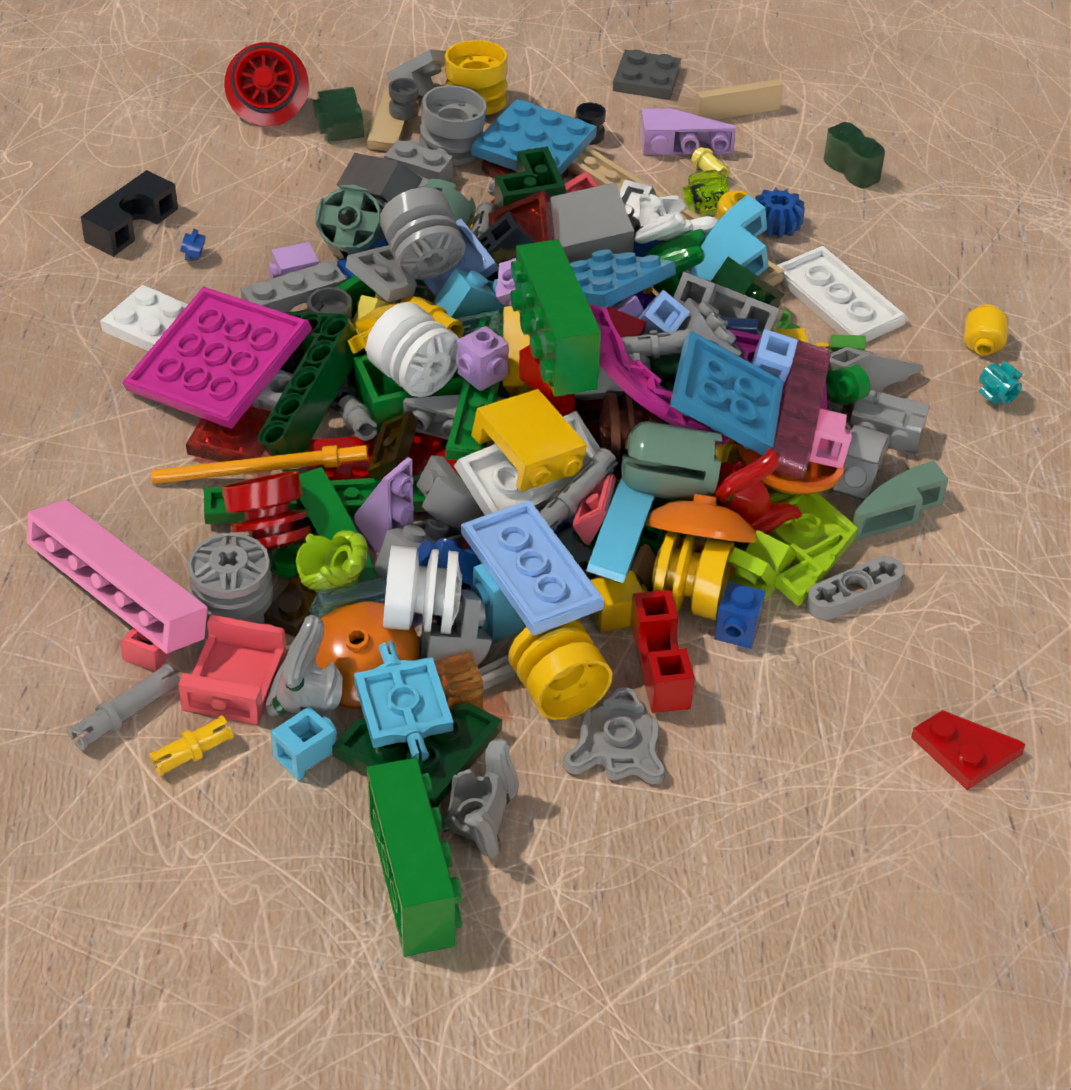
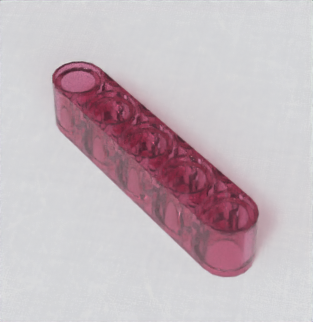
[773,339,831,480]

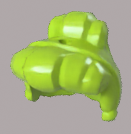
[296,530,369,595]

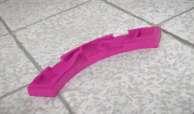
[588,303,729,445]

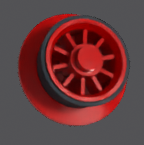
[224,42,309,126]

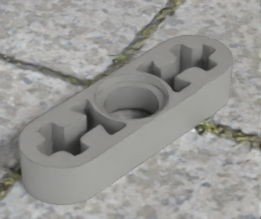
[806,556,904,620]

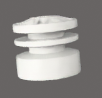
[366,302,459,397]
[383,545,462,634]

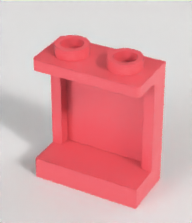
[178,615,287,725]

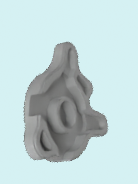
[563,687,666,785]

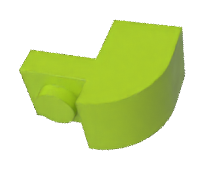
[728,530,796,600]

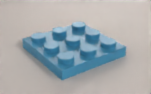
[471,99,597,175]
[570,249,676,308]
[670,331,784,456]

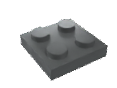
[613,50,681,100]

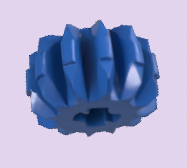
[755,187,805,238]

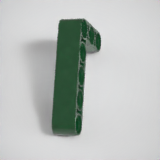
[258,312,362,456]

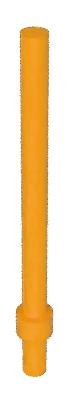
[151,445,368,484]

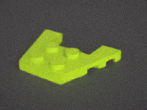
[768,492,858,607]

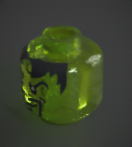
[682,169,729,213]

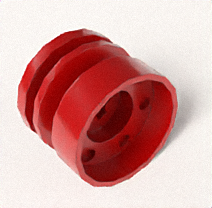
[221,471,312,551]

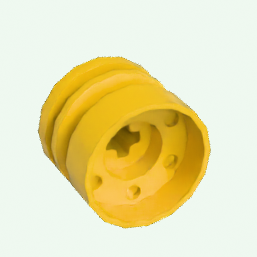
[445,40,508,115]
[652,531,734,620]
[508,619,613,720]

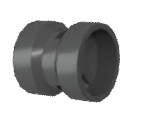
[389,78,419,120]

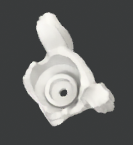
[634,194,719,244]

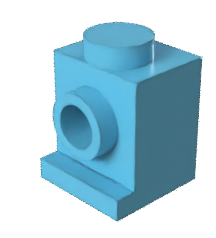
[271,706,337,781]

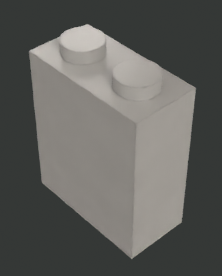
[537,182,634,263]

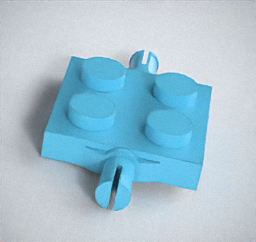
[354,641,453,762]

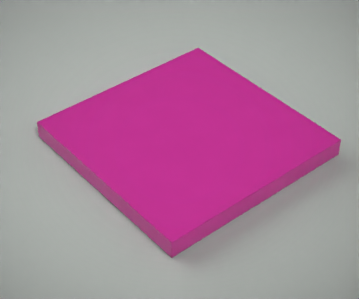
[122,286,312,429]

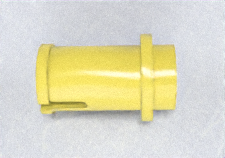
[691,147,730,183]

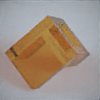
[434,652,483,710]

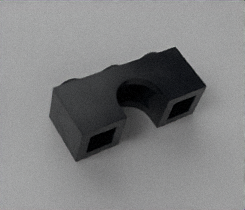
[81,170,178,257]

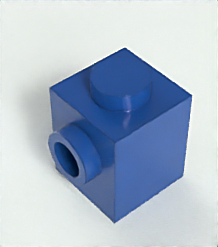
[714,582,765,649]

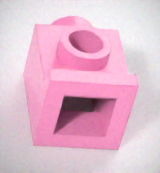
[807,408,852,469]

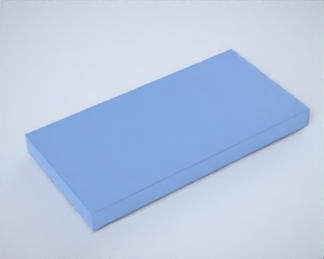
[461,500,604,636]

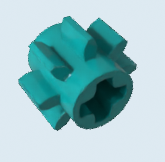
[979,361,1023,405]

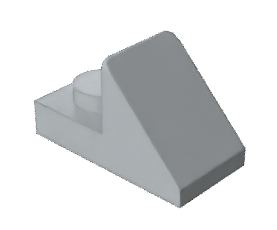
[387,50,446,96]

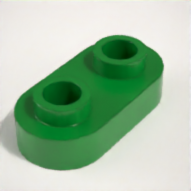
[826,364,871,407]

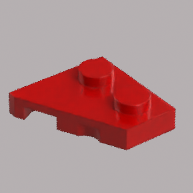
[911,710,1025,790]

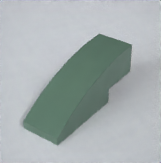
[853,460,948,541]

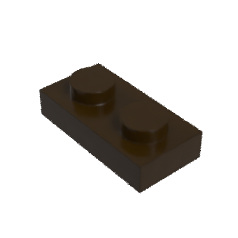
[367,411,419,481]
[264,573,332,637]

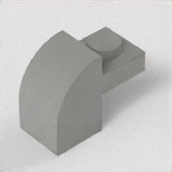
[833,425,891,500]
[417,455,485,529]
[420,590,492,675]

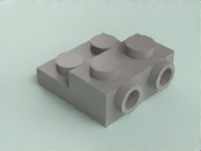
[384,140,453,188]

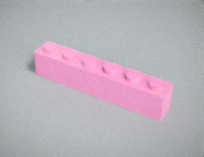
[27,499,208,654]

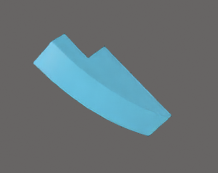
[690,194,769,282]
[586,478,655,583]

